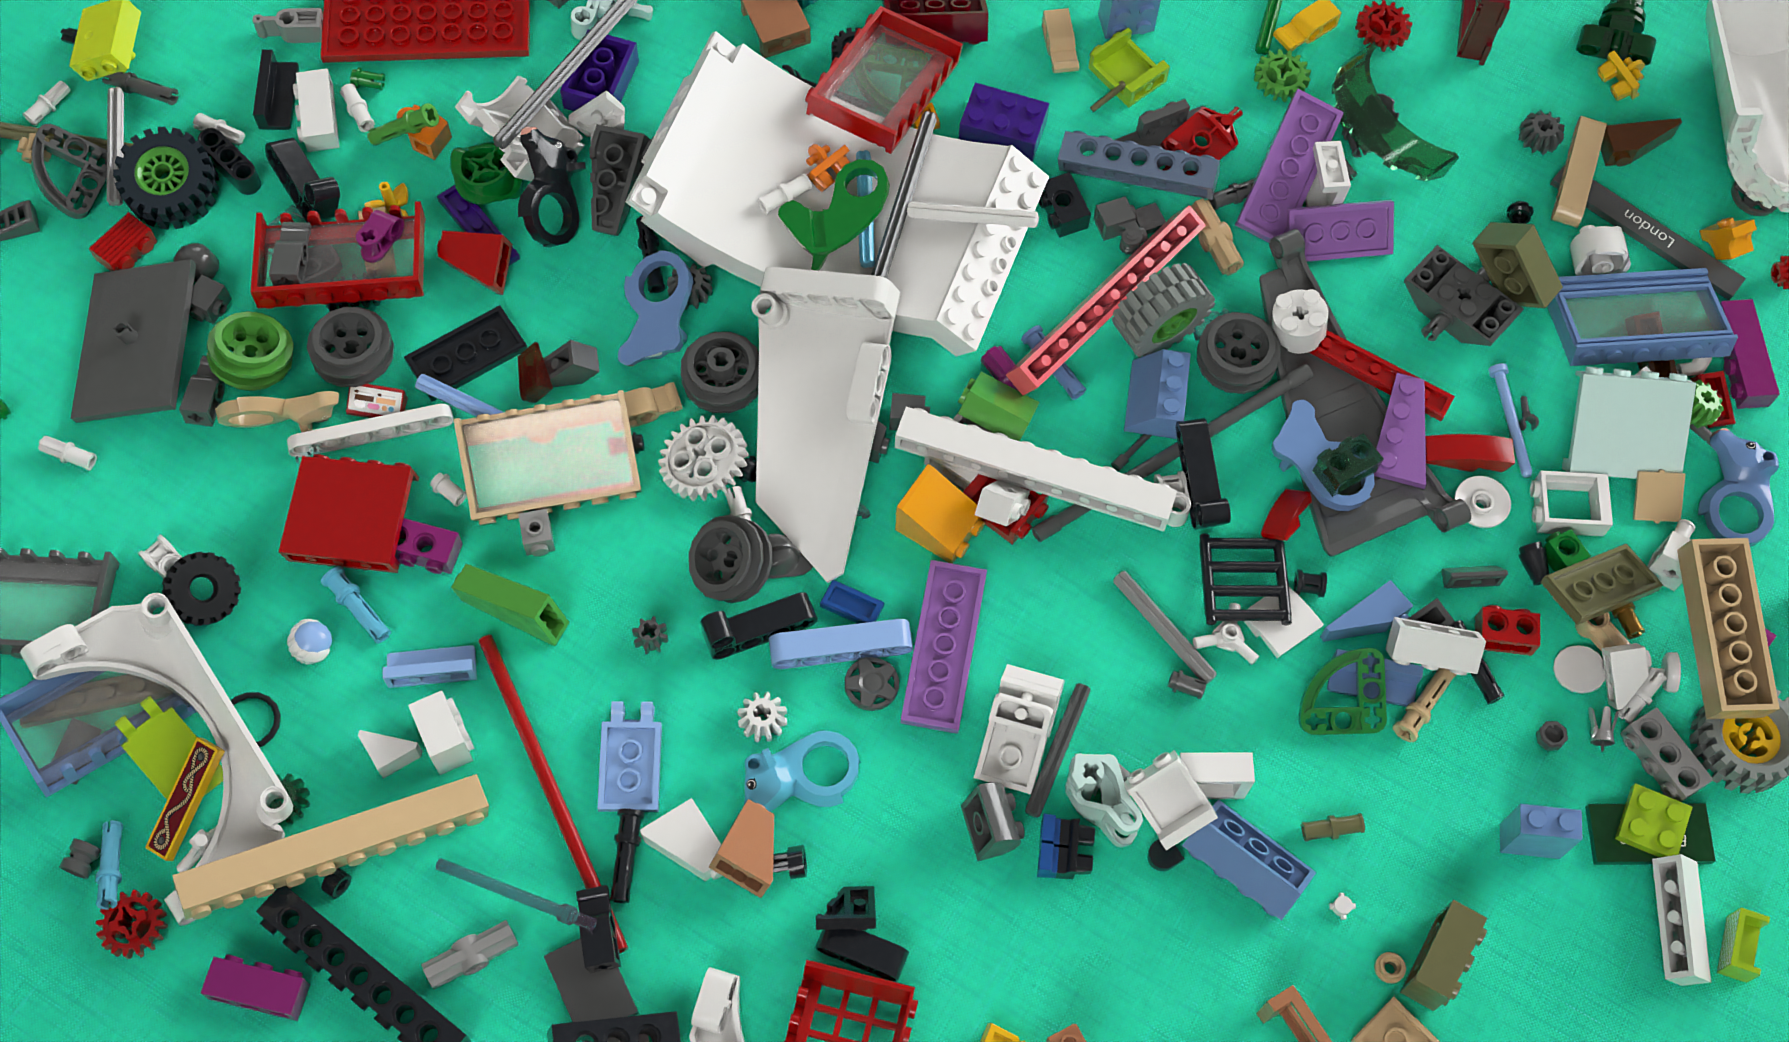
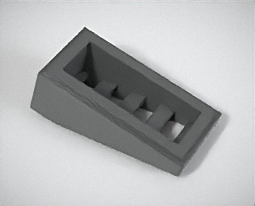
[0,200,40,241]

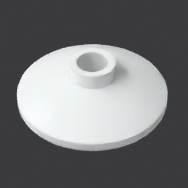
[1454,476,1511,528]

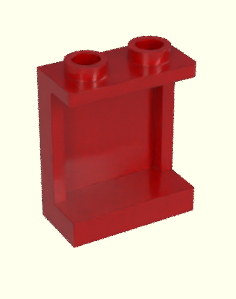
[963,474,1049,545]

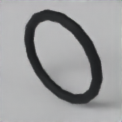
[231,692,281,747]

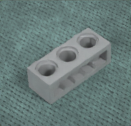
[1620,707,1714,802]

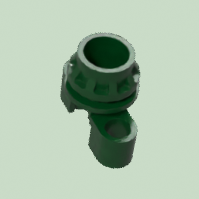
[1576,0,1656,66]

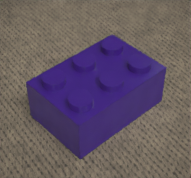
[560,29,639,111]
[959,82,1050,162]

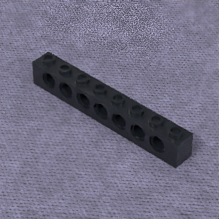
[256,886,471,1042]

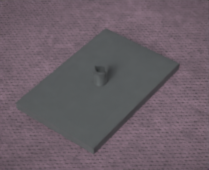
[70,259,196,423]

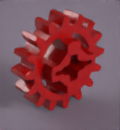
[1355,0,1412,52]
[96,890,168,959]

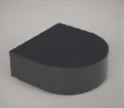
[1147,839,1184,871]

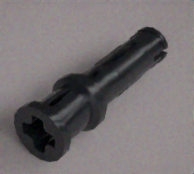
[610,809,645,903]

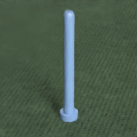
[1488,363,1532,478]

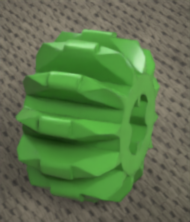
[1690,380,1724,428]

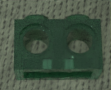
[1312,433,1384,497]

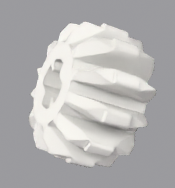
[738,691,787,743]

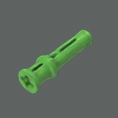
[367,103,439,146]

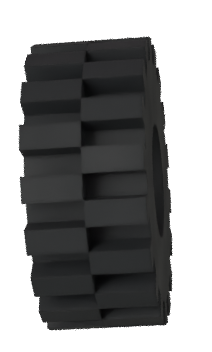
[162,552,241,626]

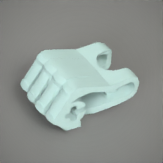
[1065,753,1143,848]

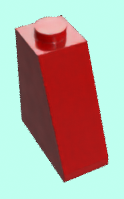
[437,231,513,295]

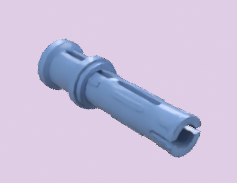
[1021,325,1086,400]

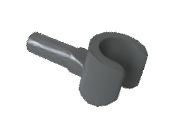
[1519,396,1539,431]

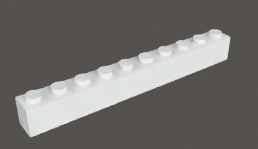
[895,407,1177,532]

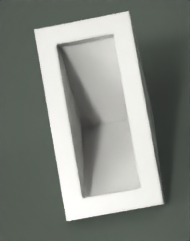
[358,730,422,779]

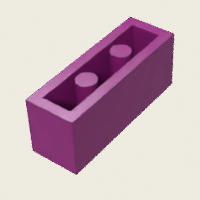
[201,955,310,1021]

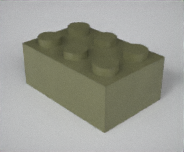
[1472,222,1563,308]
[1400,899,1487,1011]

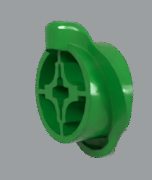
[450,142,523,205]

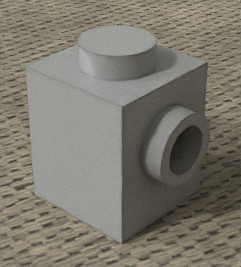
[518,509,555,556]

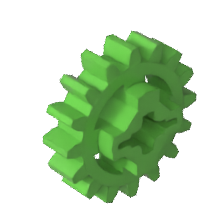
[1254,49,1311,102]

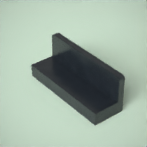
[253,49,299,130]

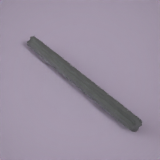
[871,111,937,278]

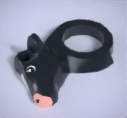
[518,127,586,248]

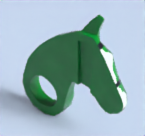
[778,159,890,271]

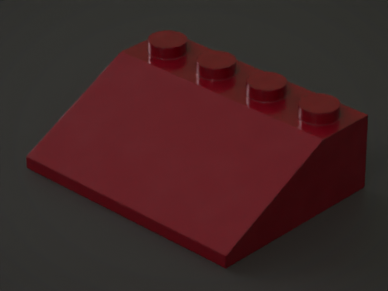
[882,0,988,47]

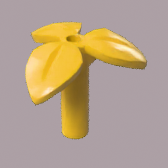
[364,182,408,216]

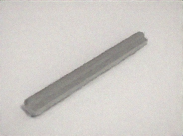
[107,87,124,206]
[1114,571,1217,684]

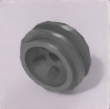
[307,307,394,387]
[1197,312,1281,394]
[681,332,759,413]
[689,515,773,603]

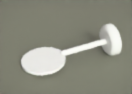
[1553,645,1681,694]

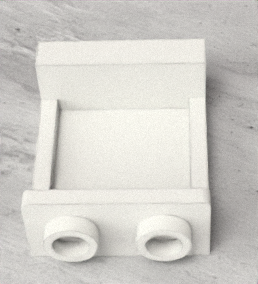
[1305,141,1351,207]
[1124,750,1218,850]

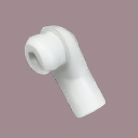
[1676,357,1712,376]

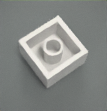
[408,690,475,775]

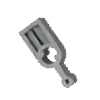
[253,8,323,43]

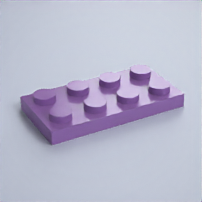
[1287,200,1394,261]

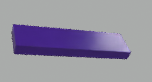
[437,185,520,266]

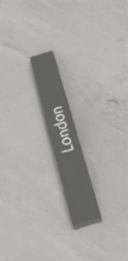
[1550,165,1746,300]

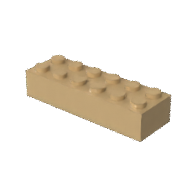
[1677,538,1780,719]

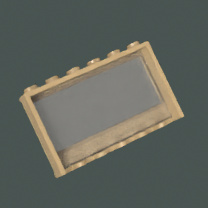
[453,390,642,525]

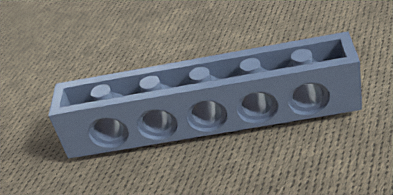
[1058,131,1220,200]

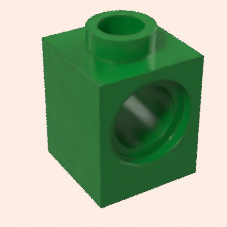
[1544,529,1591,572]

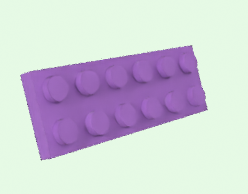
[1235,89,1344,243]
[900,560,987,734]

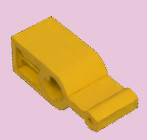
[1273,0,1342,51]

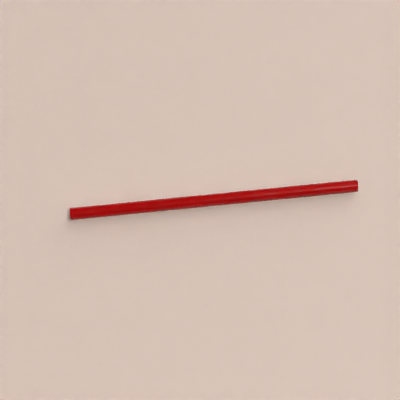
[479,635,628,954]

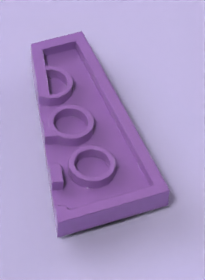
[1371,373,1426,489]

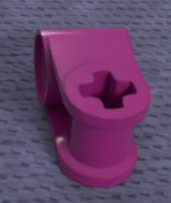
[356,210,404,263]

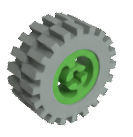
[1112,263,1215,357]

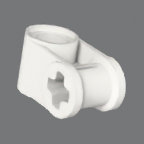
[1154,471,1191,527]
[138,534,182,579]

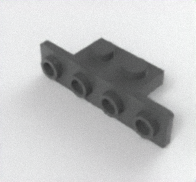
[1115,99,1205,147]

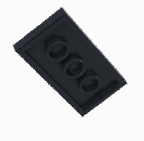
[404,305,528,402]

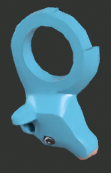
[744,730,861,812]

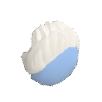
[287,619,332,665]

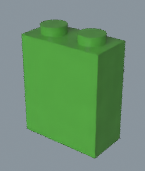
[958,372,1040,441]

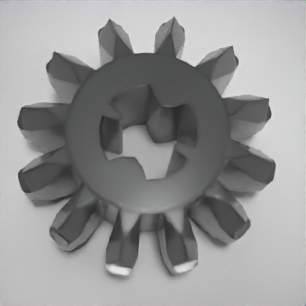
[1518,110,1565,155]
[667,263,713,310]

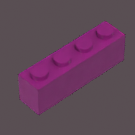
[1720,299,1780,409]

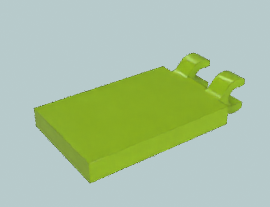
[114,696,223,799]

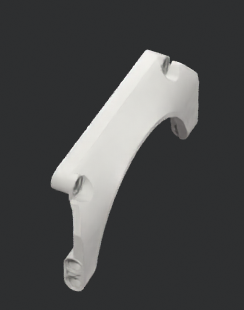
[20,593,293,926]

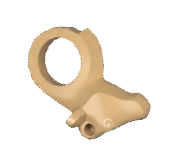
[215,391,339,433]

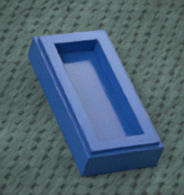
[820,580,884,624]

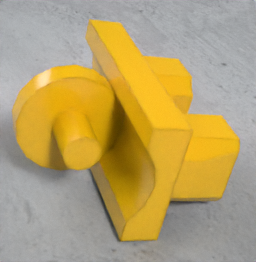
[1597,50,1645,101]

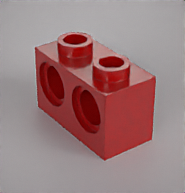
[1475,605,1540,656]

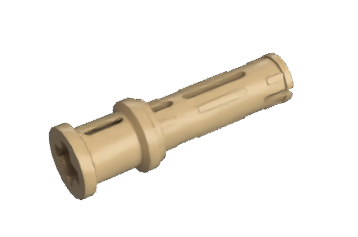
[1393,668,1457,742]

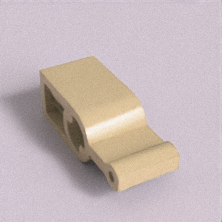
[1042,8,1079,73]
[611,382,683,433]

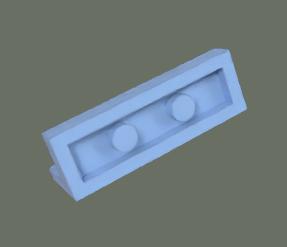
[383,645,477,688]

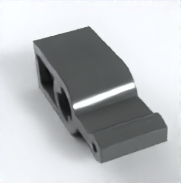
[269,222,312,286]
[179,356,225,427]

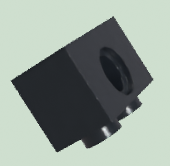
[1038,172,1091,238]

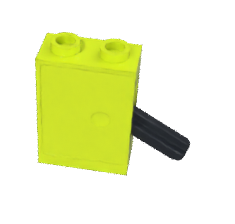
[60,0,141,81]

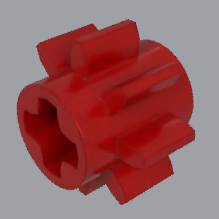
[1771,256,1789,289]

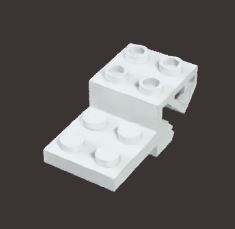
[974,664,1065,794]

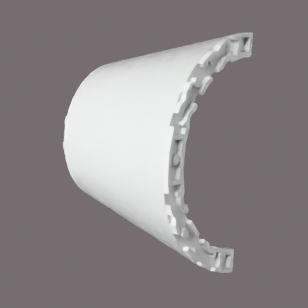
[1705,0,1789,212]

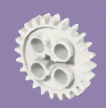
[658,415,749,501]

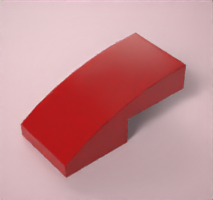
[1261,489,1312,541]

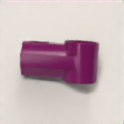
[981,346,1018,391]

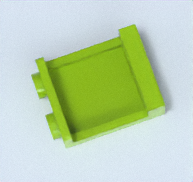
[1088,28,1170,108]

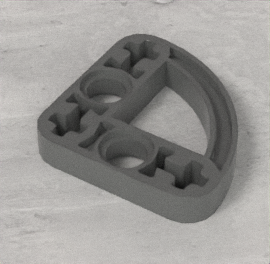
[31,124,107,219]

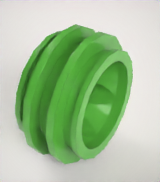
[207,311,294,391]

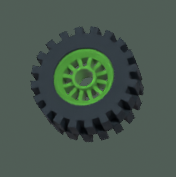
[113,127,219,230]

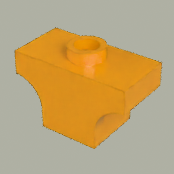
[1699,217,1757,260]

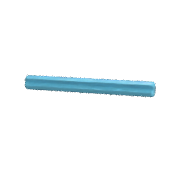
[856,150,875,268]

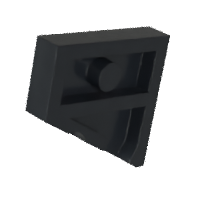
[816,886,876,931]

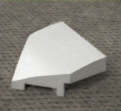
[568,91,625,142]

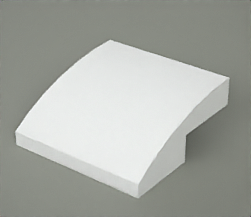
[1244,587,1324,658]

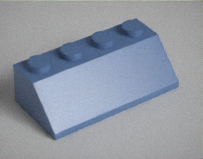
[1182,799,1317,921]

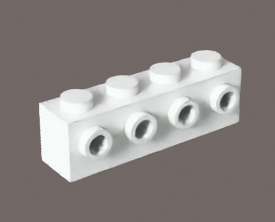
[1652,854,1711,986]

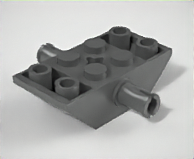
[1404,245,1524,346]

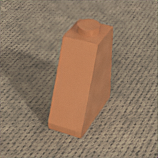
[709,799,774,898]

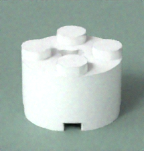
[1570,225,1631,276]
[1271,289,1328,354]

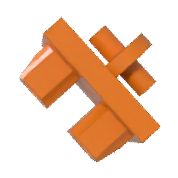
[806,144,850,192]

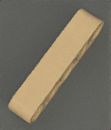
[1551,116,1607,228]

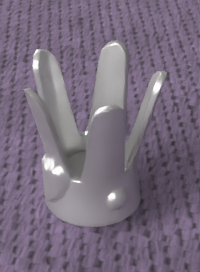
[1588,706,1620,752]

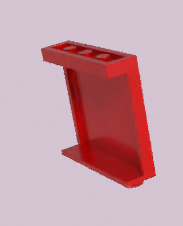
[279,454,419,573]

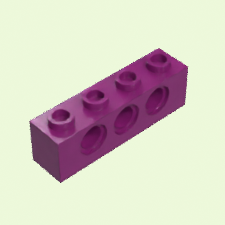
[395,518,463,574]

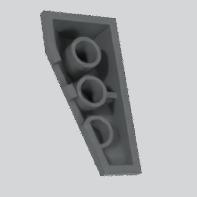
[590,124,650,236]

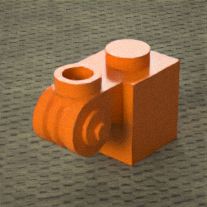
[397,105,452,160]

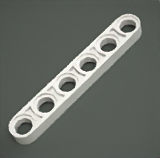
[287,404,453,457]

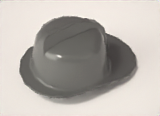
[767,534,813,579]

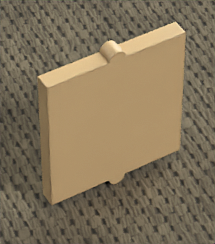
[1633,469,1686,524]

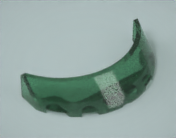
[1332,42,1459,181]

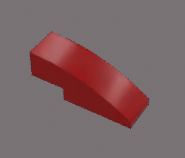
[1425,434,1515,472]

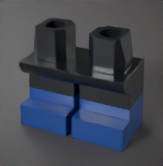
[1037,814,1095,879]

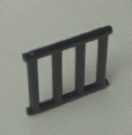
[1199,533,1292,626]

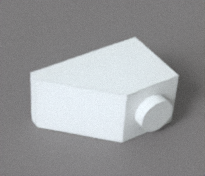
[1602,643,1652,710]

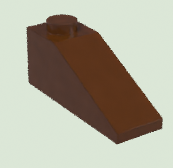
[1600,118,1682,166]

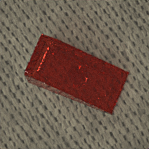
[518,342,553,403]

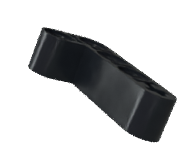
[265,138,340,223]
[1175,418,1231,530]
[700,592,818,660]

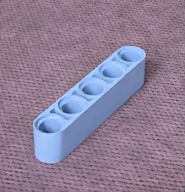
[769,619,913,669]

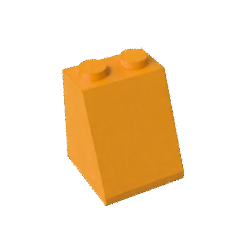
[895,464,985,564]

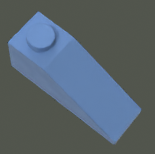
[1320,580,1413,642]

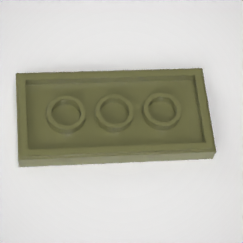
[1541,544,1663,625]

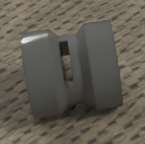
[59,838,101,879]

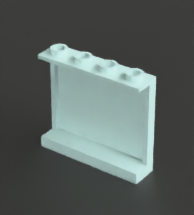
[1562,367,1696,479]

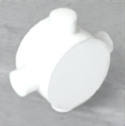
[1329,893,1356,920]

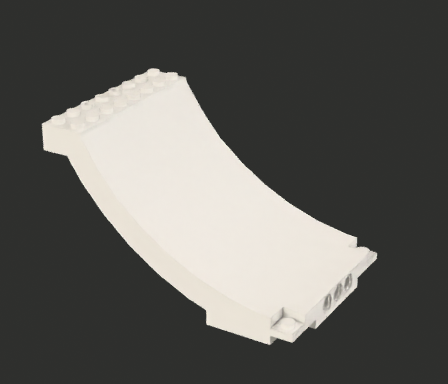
[625,31,1049,357]

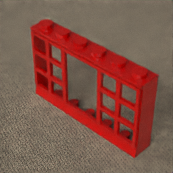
[784,960,918,1042]

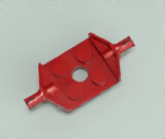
[1160,107,1243,175]

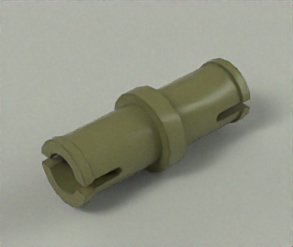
[1301,813,1365,842]

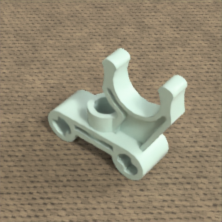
[571,0,653,40]

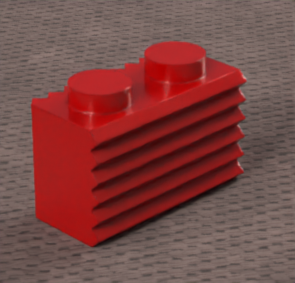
[89,212,157,271]

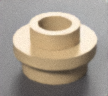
[1374,952,1406,984]

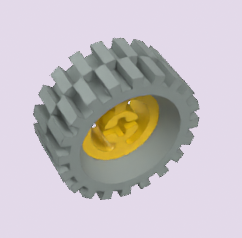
[1689,689,1789,794]

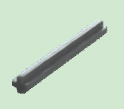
[1025,683,1091,818]

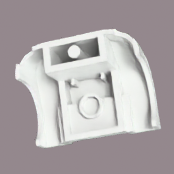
[455,76,585,181]

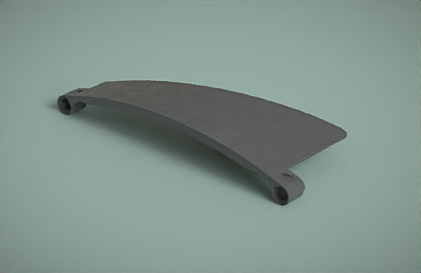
[1259,229,1471,556]

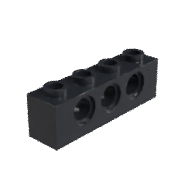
[547,1011,681,1042]

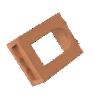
[1256,985,1332,1042]

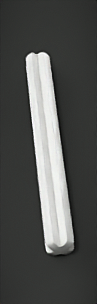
[907,201,1039,228]

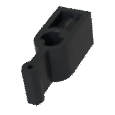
[576,885,621,973]

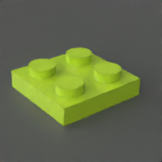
[1615,783,1692,858]

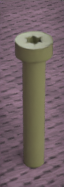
[1090,80,1126,112]

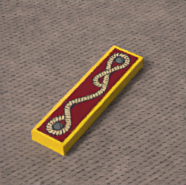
[145,737,225,861]

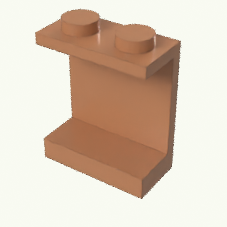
[741,0,811,58]

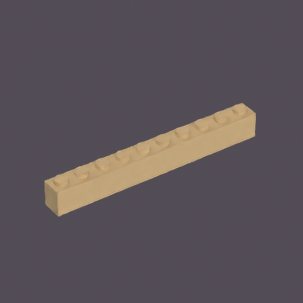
[172,774,489,920]

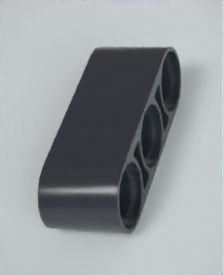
[198,128,261,195]
[815,929,909,982]

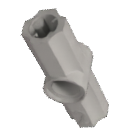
[421,920,519,989]

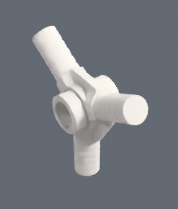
[1193,603,1259,665]
[176,826,217,873]

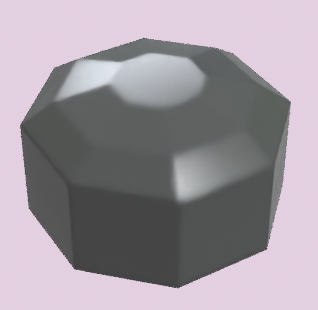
[1536,721,1568,751]

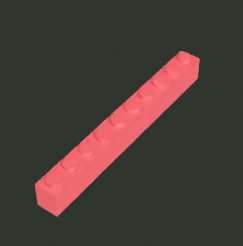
[1006,205,1206,396]

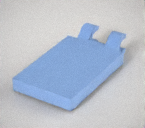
[597,701,662,812]

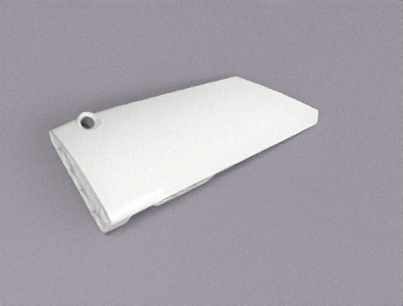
[751,267,901,583]

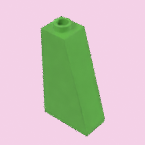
[451,564,570,646]

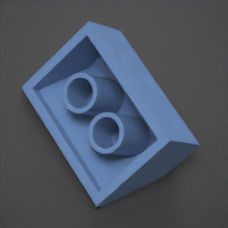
[1124,349,1191,439]

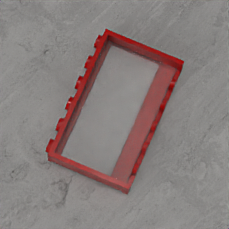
[805,6,963,154]
[251,201,426,309]

